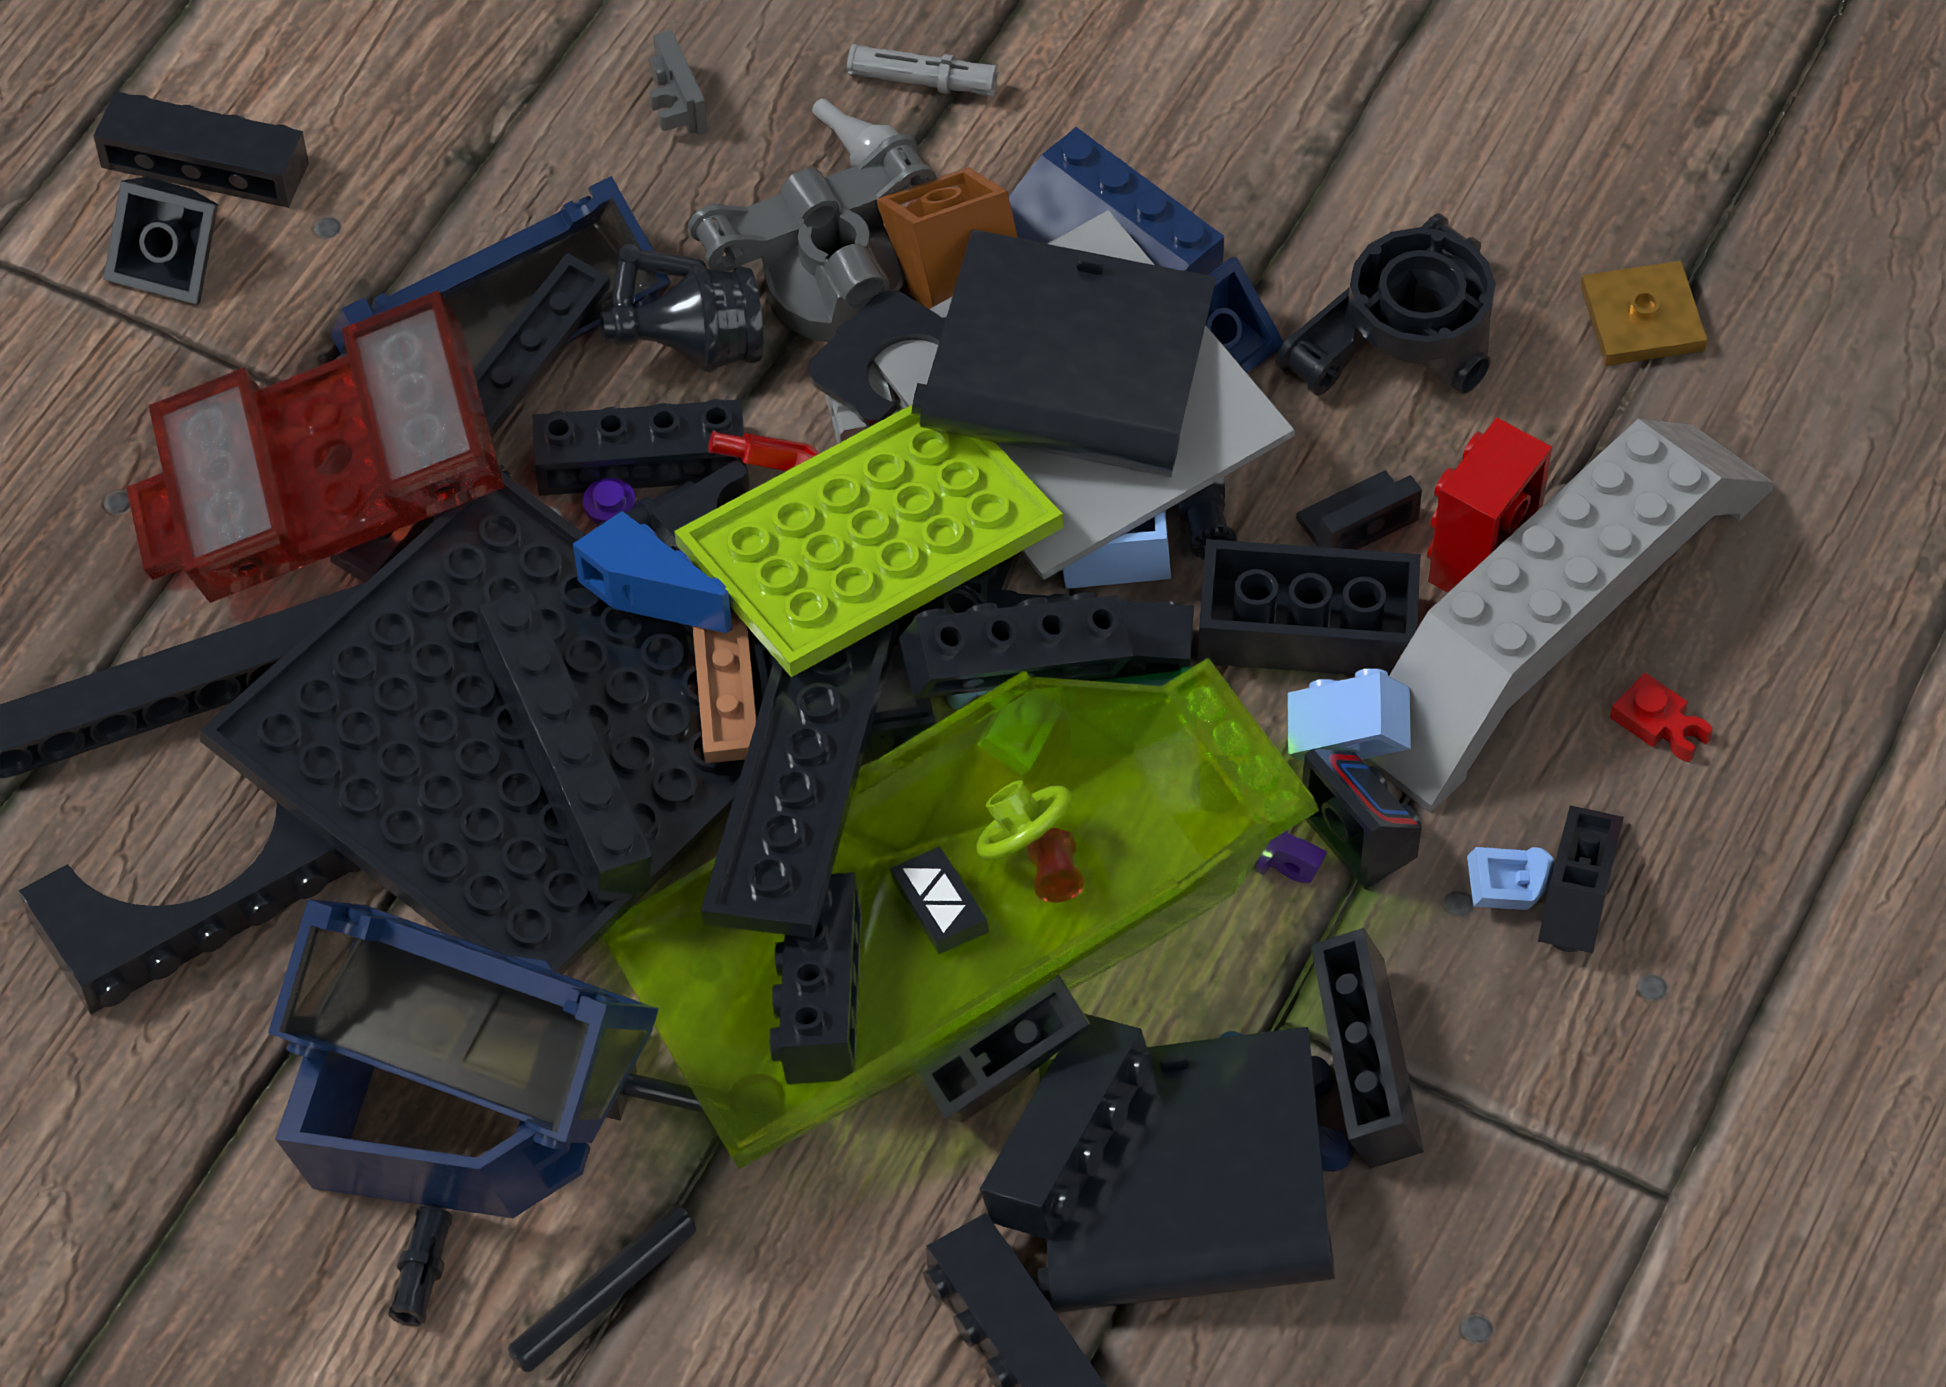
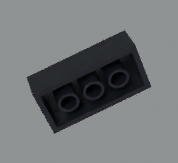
[1197,539,1421,676]

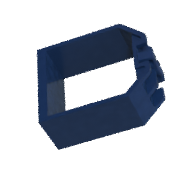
[275,934,614,1219]

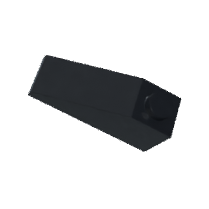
[1538,805,1624,954]
[916,976,1091,1123]

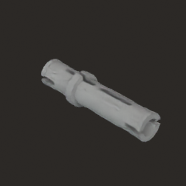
[847,44,998,97]

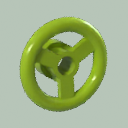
[976,780,1072,860]

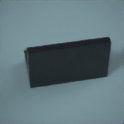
[1296,470,1422,550]

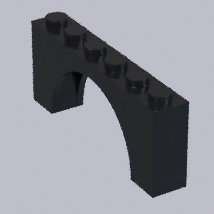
[18,803,362,1015]

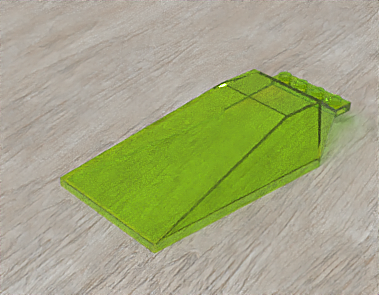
[602,658,1319,1170]

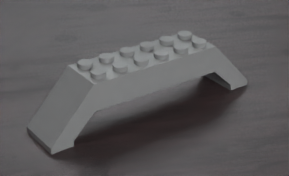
[1362,419,1774,813]

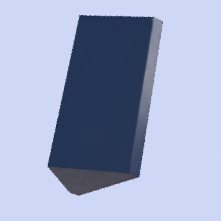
[1206,257,1284,373]

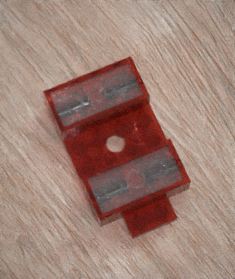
[126,290,504,603]

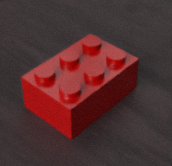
[1426,417,1552,593]

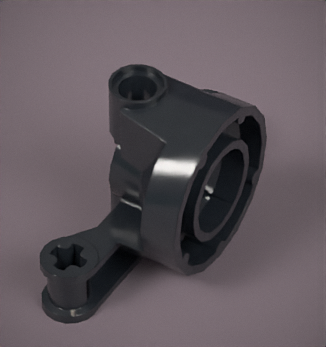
[1275,213,1496,396]

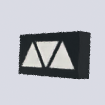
[890,846,989,954]

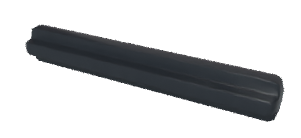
[508,1206,696,1372]

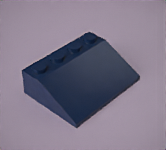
[1009,127,1224,275]

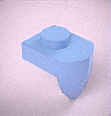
[1467,847,1555,910]

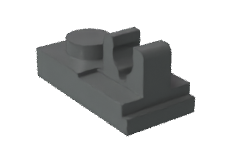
[648,30,707,135]

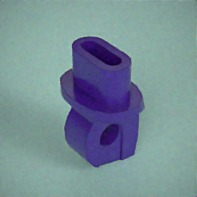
[1237,819,1327,883]

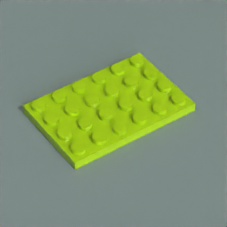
[674,405,1064,677]

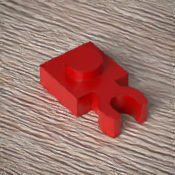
[1610,672,1713,762]

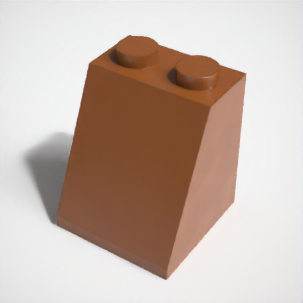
[876,167,1018,309]

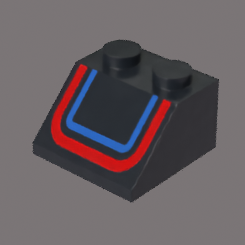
[1299,749,1422,890]

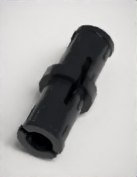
[388,1206,453,1326]

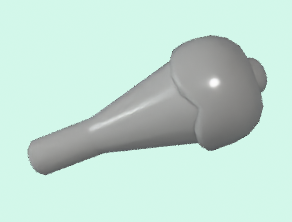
[812,99,903,167]

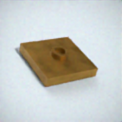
[1580,261,1707,366]

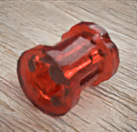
[1026,828,1084,903]

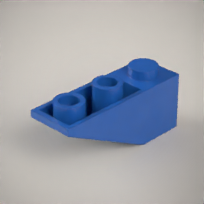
[573,511,733,633]

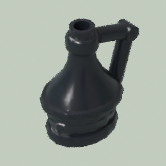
[600,244,764,373]

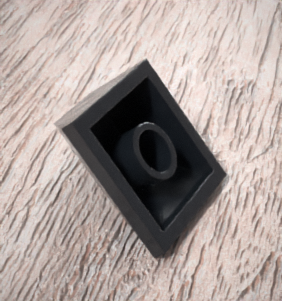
[103,177,218,304]

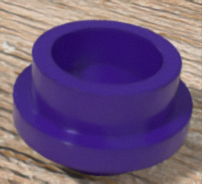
[583,478,636,525]

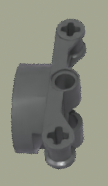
[688,134,936,342]

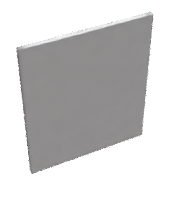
[872,210,1295,580]

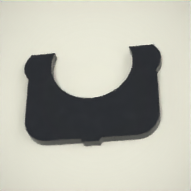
[809,291,946,426]

